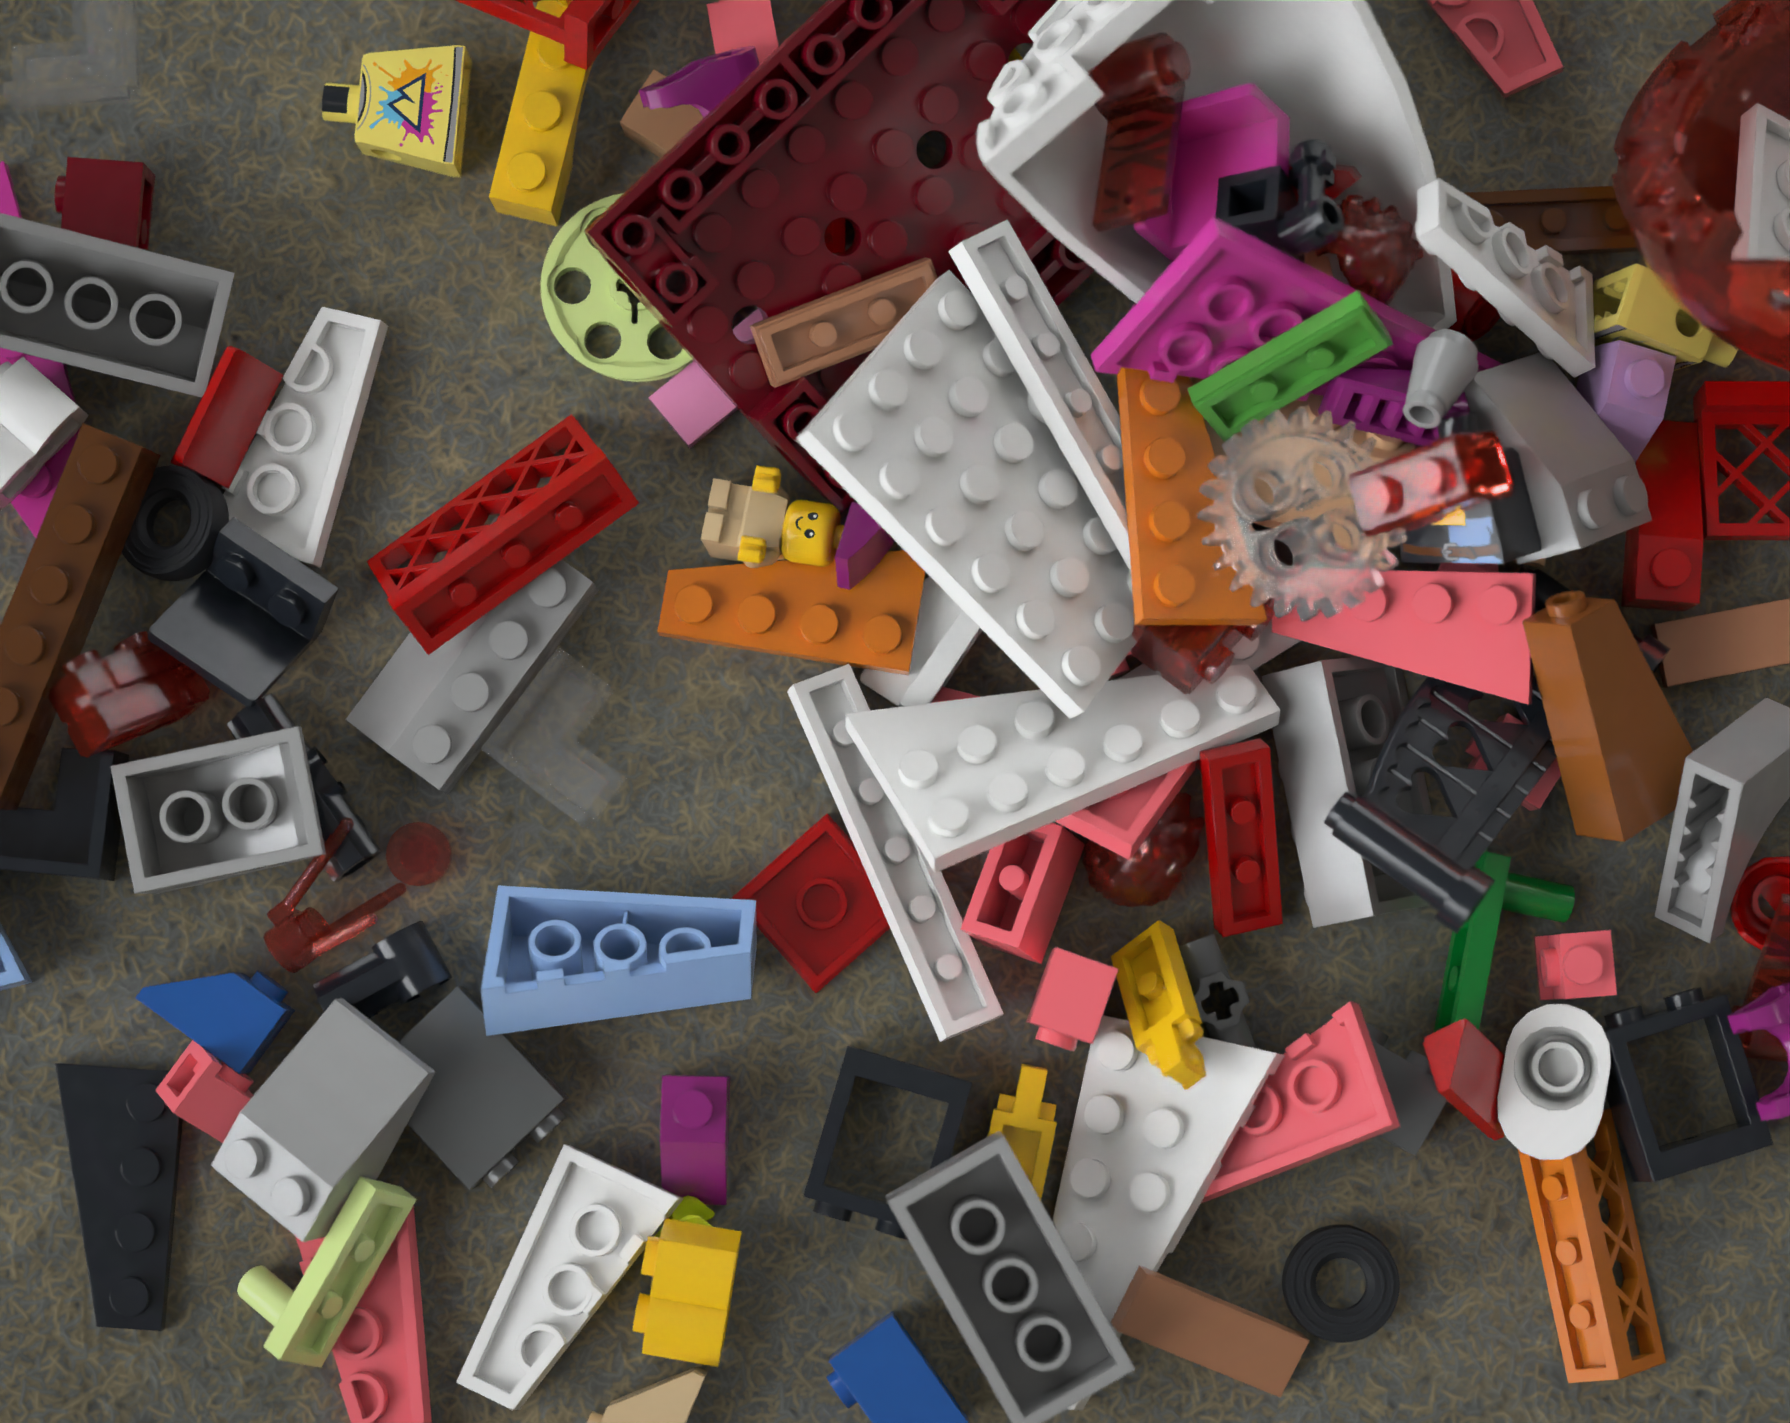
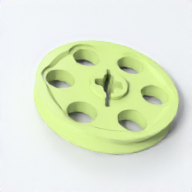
[540,193,694,382]

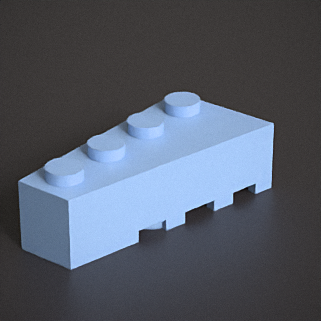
[481,885,757,1036]

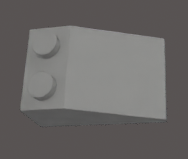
[1464,352,1652,565]
[111,726,326,894]
[211,998,436,1242]

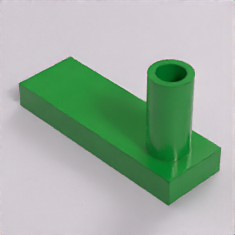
[1433,852,1575,1033]

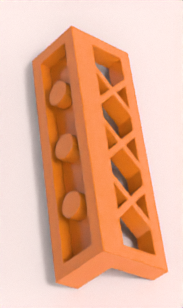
[1518,1108,1666,1383]

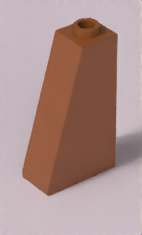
[1522,591,1693,842]

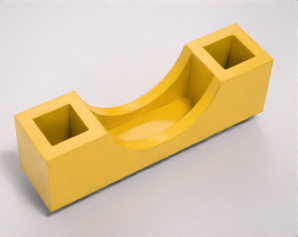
[489,0,594,226]

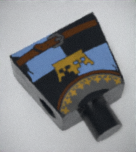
[1401,411,1541,564]

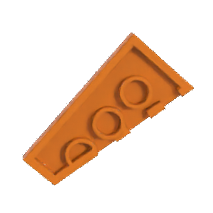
[1117,367,1267,625]
[657,550,926,676]

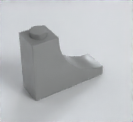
[1654,697,1790,944]

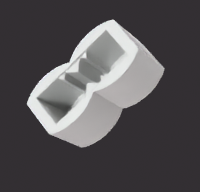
[0,357,89,509]

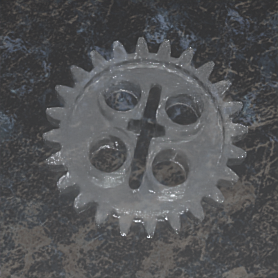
[1197,407,1408,621]

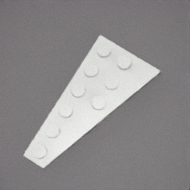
[845,663,1280,873]
[1052,1015,1285,1410]

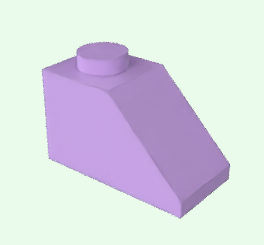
[1576,340,1676,462]

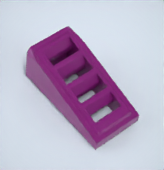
[1318,368,1468,448]

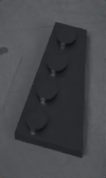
[55,1063,183,1331]

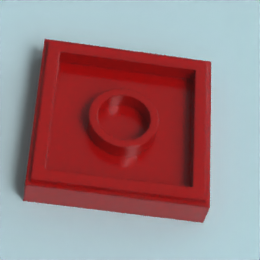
[732,813,890,994]

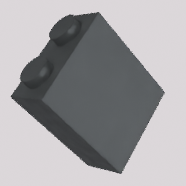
[399,986,569,1190]

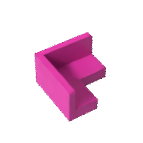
[1133,83,1290,262]

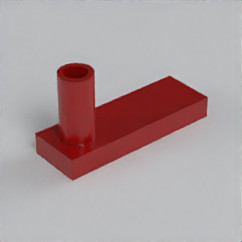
[1196,738,1283,937]

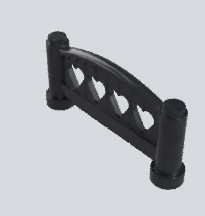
[1324,565,1670,934]

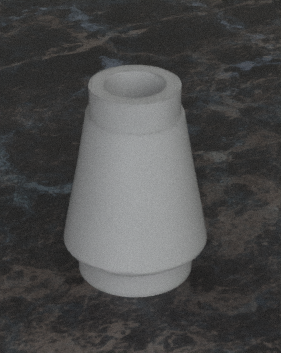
[1403,329,1478,428]

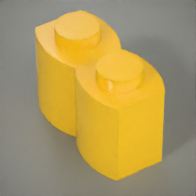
[633,1218,742,1367]

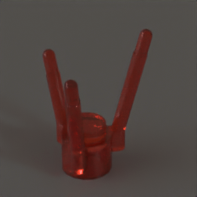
[263,817,406,973]

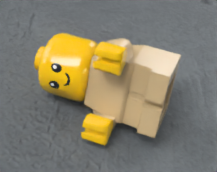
[701,465,845,568]

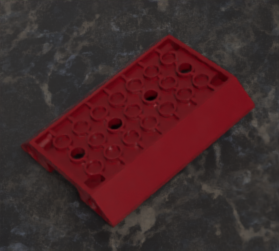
[584,0,1095,513]

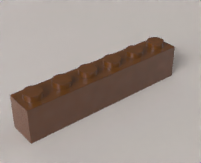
[0,423,161,811]

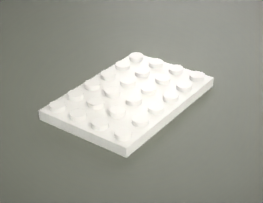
[796,270,1150,719]

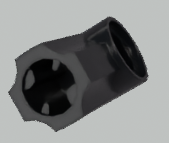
[312,921,452,1019]

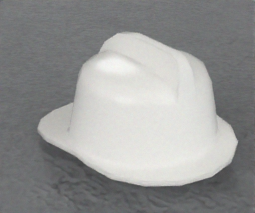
[1498,1004,1611,1160]

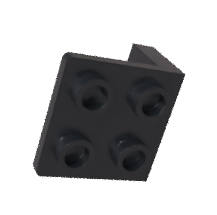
[147,517,339,707]

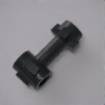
[1277,140,1344,256]

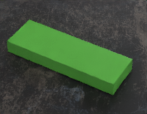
[1188,290,1393,441]

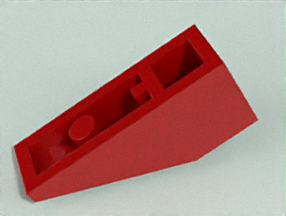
[1621,420,1704,611]

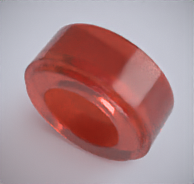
[386,822,452,887]

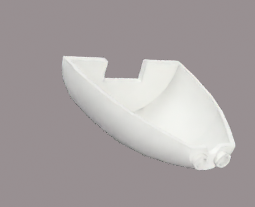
[977,0,1457,330]

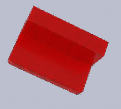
[170,346,284,489]

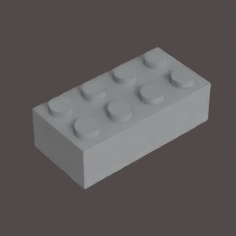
[885,1131,1135,1423]

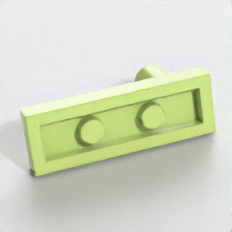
[237,1176,417,1368]

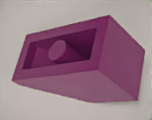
[660,1074,730,1205]

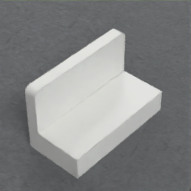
[860,577,982,707]

